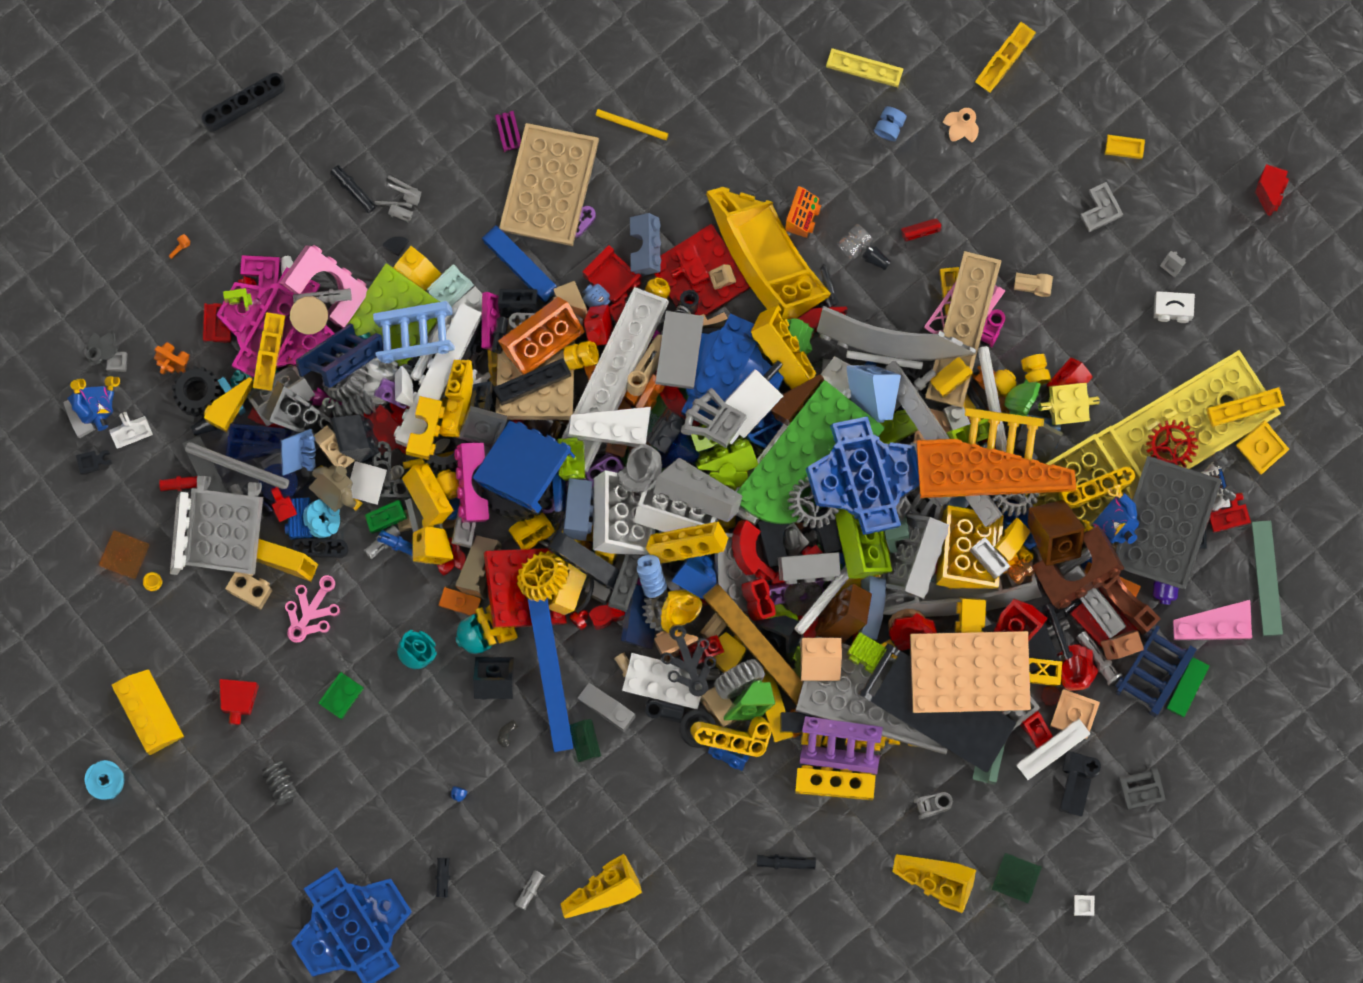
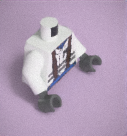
[1201,451,1236,511]

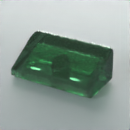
[570,719,601,762]

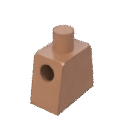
[1101,630,1144,660]

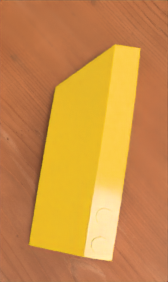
[706,187,831,320]

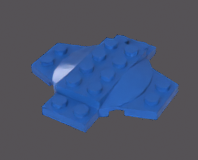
[681,313,784,423]
[806,416,919,535]
[291,867,412,983]

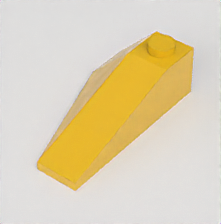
[892,854,976,913]

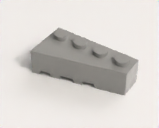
[653,458,743,522]

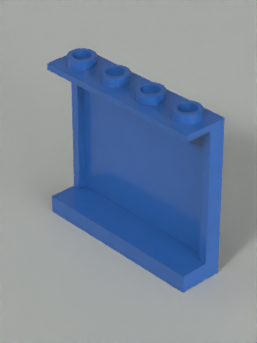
[472,421,575,514]

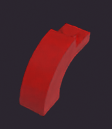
[732,520,777,581]

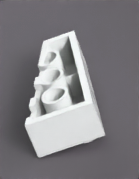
[567,407,651,447]

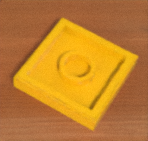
[1235,420,1289,474]

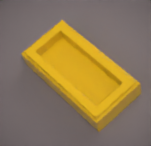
[1105,135,1145,159]

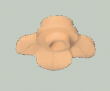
[943,108,979,142]

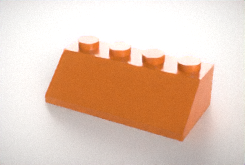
[498,297,585,375]

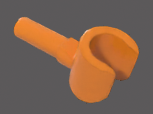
[169,234,190,259]

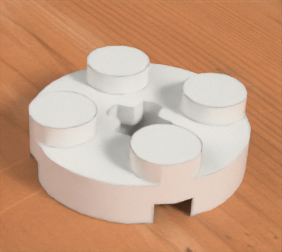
[366,357,398,382]

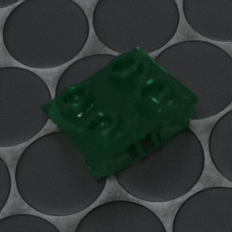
[992,853,1042,904]

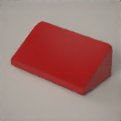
[901,218,942,242]

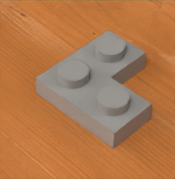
[1081,182,1123,232]

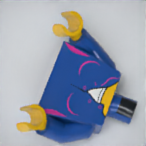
[67,376,120,431]
[1081,484,1139,544]

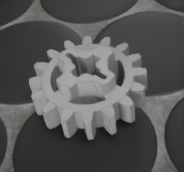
[642,589,670,631]

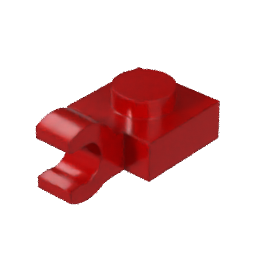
[271,487,297,522]

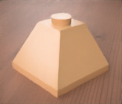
[654,631,698,661]

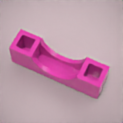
[454,443,489,523]

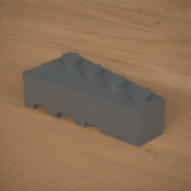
[262,380,335,436]

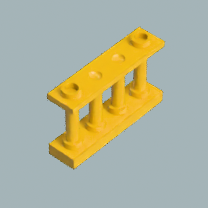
[965,408,1044,460]

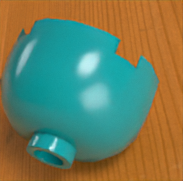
[456,614,491,654]
[397,630,437,669]

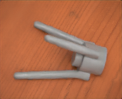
[374,175,422,208]

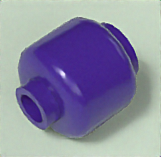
[1153,581,1179,604]

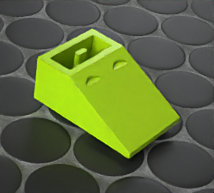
[692,436,758,472]

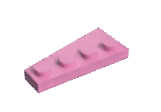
[1173,600,1252,640]

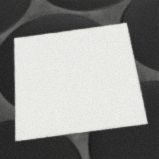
[350,461,387,504]

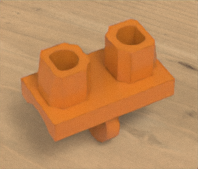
[154,342,189,375]

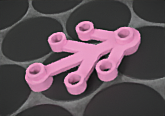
[285,575,340,643]

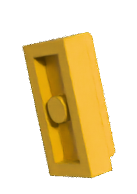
[930,357,973,398]

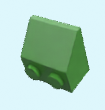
[723,680,775,721]

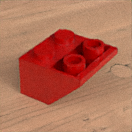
[1255,164,1289,216]

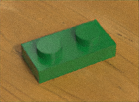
[365,500,407,534]

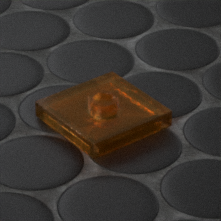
[99,530,150,580]

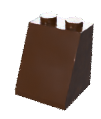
[1027,500,1085,566]

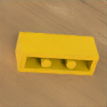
[402,463,454,526]

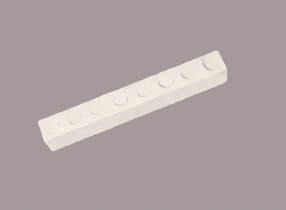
[394,303,482,448]

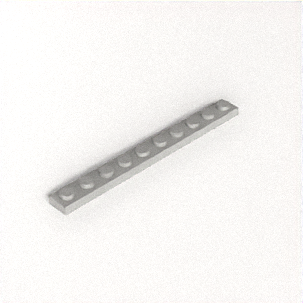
[884,361,1002,527]

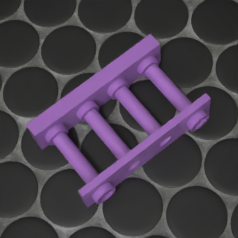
[800,716,883,774]

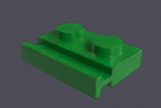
[318,672,364,720]

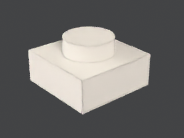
[1074,895,1094,916]

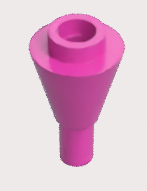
[309,388,342,407]

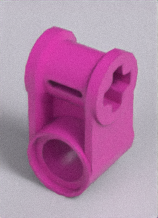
[981,309,1005,348]

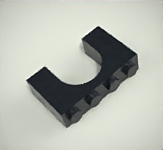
[755,507,843,569]

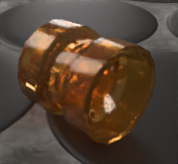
[1007,558,1034,585]

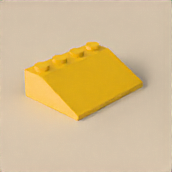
[936,505,1004,588]

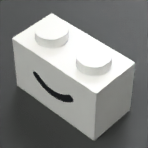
[1153,291,1195,323]

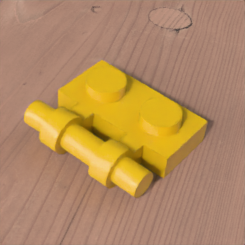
[475,605,518,646]

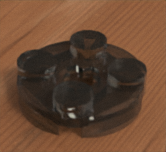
[784,579,823,616]

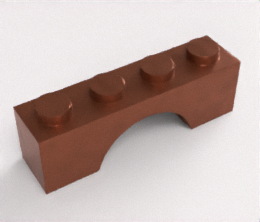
[1098,575,1161,635]

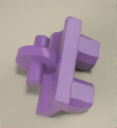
[374,378,414,409]

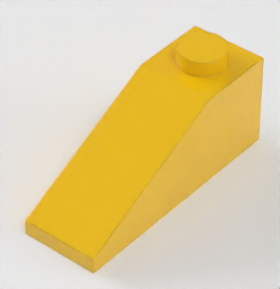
[204,377,254,433]

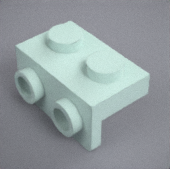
[427,264,474,307]

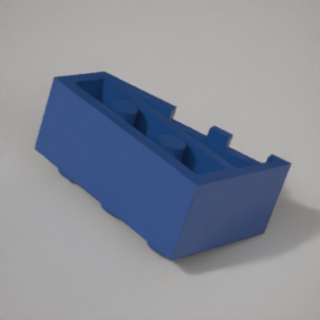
[672,554,717,599]

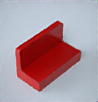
[1046,357,1093,388]

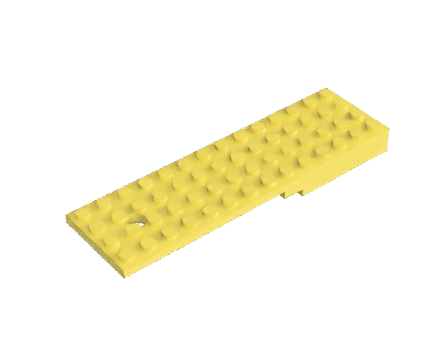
[1024,350,1281,533]

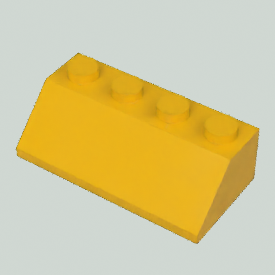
[112,669,184,755]

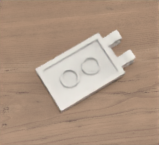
[718,369,783,444]

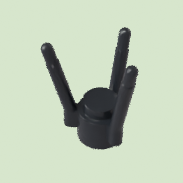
[819,264,839,308]

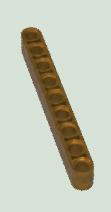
[703,583,803,706]

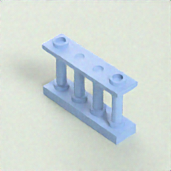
[373,301,455,363]

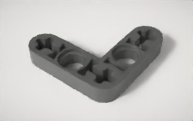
[372,441,412,498]

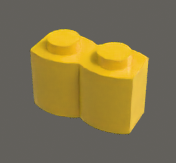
[508,512,555,549]

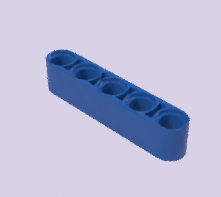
[481,225,557,303]

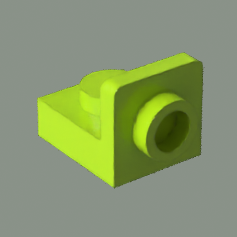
[223,288,252,311]

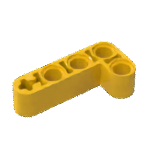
[1058,467,1135,509]
[690,716,772,757]

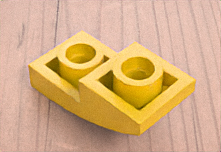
[994,518,1030,561]

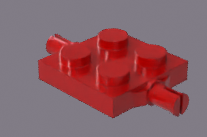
[364,405,406,456]

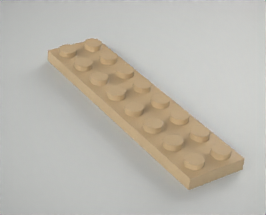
[925,251,1002,408]

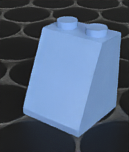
[847,365,901,423]

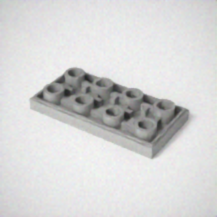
[655,311,704,389]

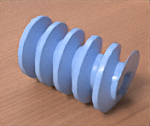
[637,555,667,598]

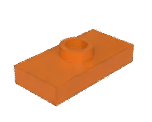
[439,587,482,616]

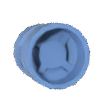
[874,106,907,141]

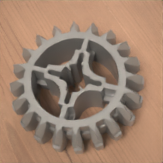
[322,353,369,402]
[787,476,839,528]
[989,493,1039,517]
[714,659,765,699]

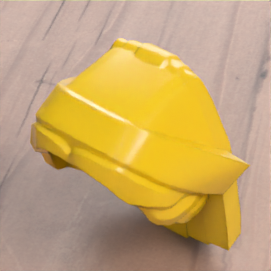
[661,589,702,635]

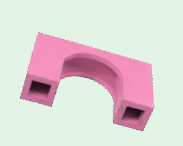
[280,245,368,328]

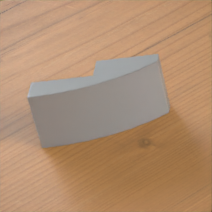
[63,400,96,438]

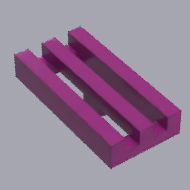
[495,111,521,152]

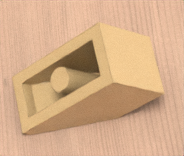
[553,281,587,320]

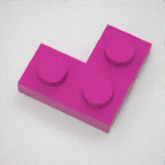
[240,255,280,288]

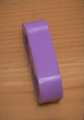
[575,206,596,238]

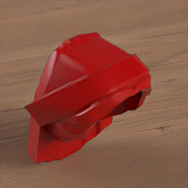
[889,613,937,651]
[1057,644,1098,691]

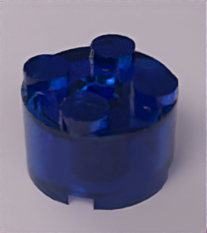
[259,463,299,502]

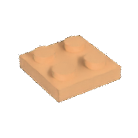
[1050,689,1100,739]

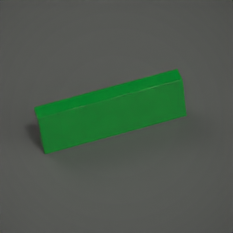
[1166,657,1210,718]

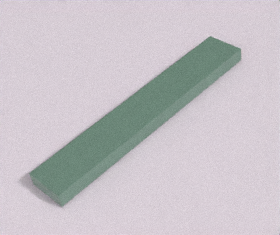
[1251,520,1283,636]

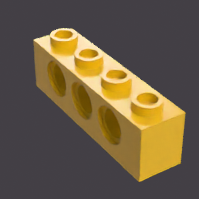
[646,522,728,564]
[795,765,875,800]

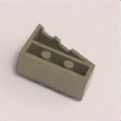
[455,535,502,600]

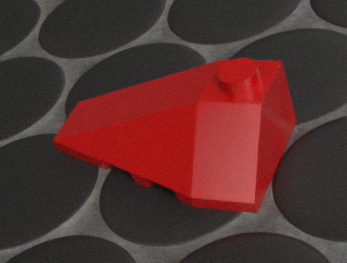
[994,599,1047,642]

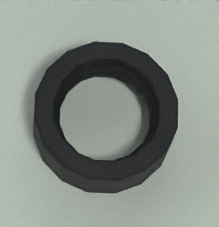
[680,710,716,748]

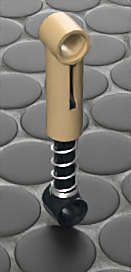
[627,290,699,396]

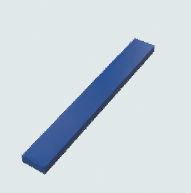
[528,598,573,752]

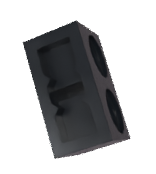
[498,289,539,318]
[470,381,496,413]

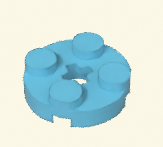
[303,499,340,538]
[84,760,124,800]

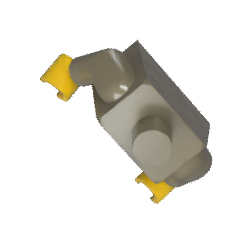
[309,465,363,512]

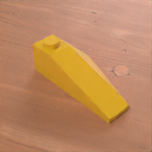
[393,246,442,291]
[561,854,642,919]

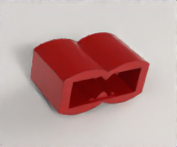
[741,578,775,621]
[589,604,625,630]

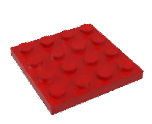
[654,224,751,317]
[483,548,567,628]

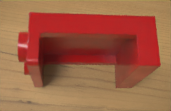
[582,245,642,304]

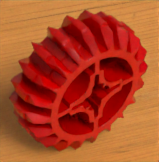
[1146,420,1199,468]

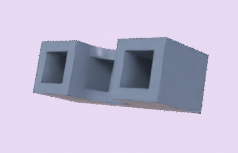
[630,213,661,276]

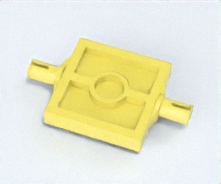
[1038,383,1100,425]

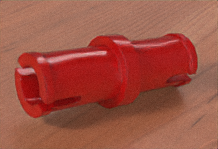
[159,476,198,492]

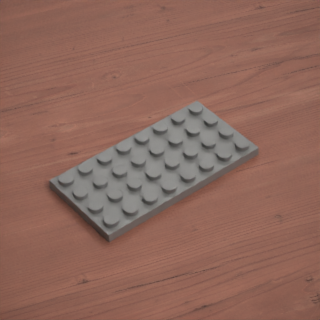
[796,636,948,755]

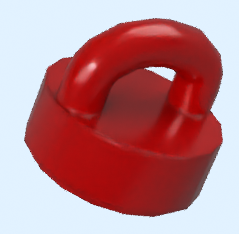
[569,610,589,630]

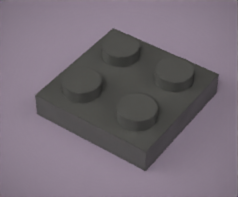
[458,406,507,447]
[1014,415,1063,464]

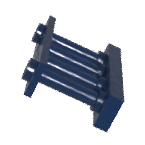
[295,323,384,388]
[1115,626,1197,718]

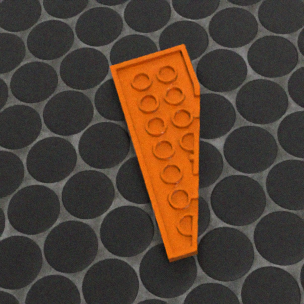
[916,439,1076,498]

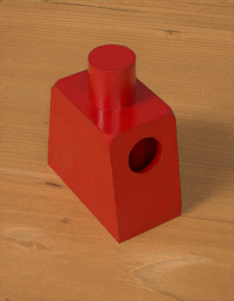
[584,305,614,346]
[220,679,259,725]

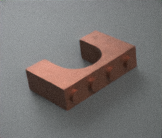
[1032,526,1125,609]

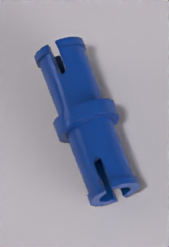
[377,530,413,556]

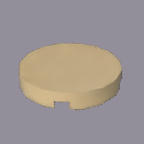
[290,296,328,334]

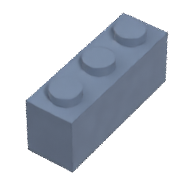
[563,478,594,541]

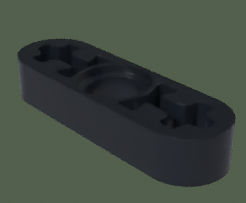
[292,538,349,558]

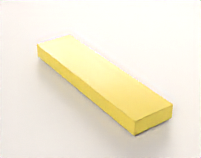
[826,48,903,88]

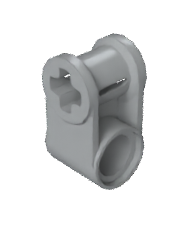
[914,792,952,819]

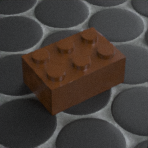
[815,584,872,643]

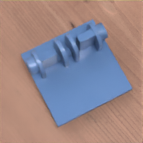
[281,429,316,476]

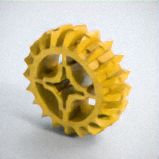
[517,551,569,602]

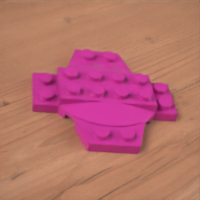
[216,267,335,378]

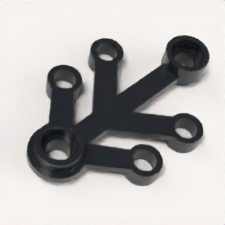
[661,624,716,697]

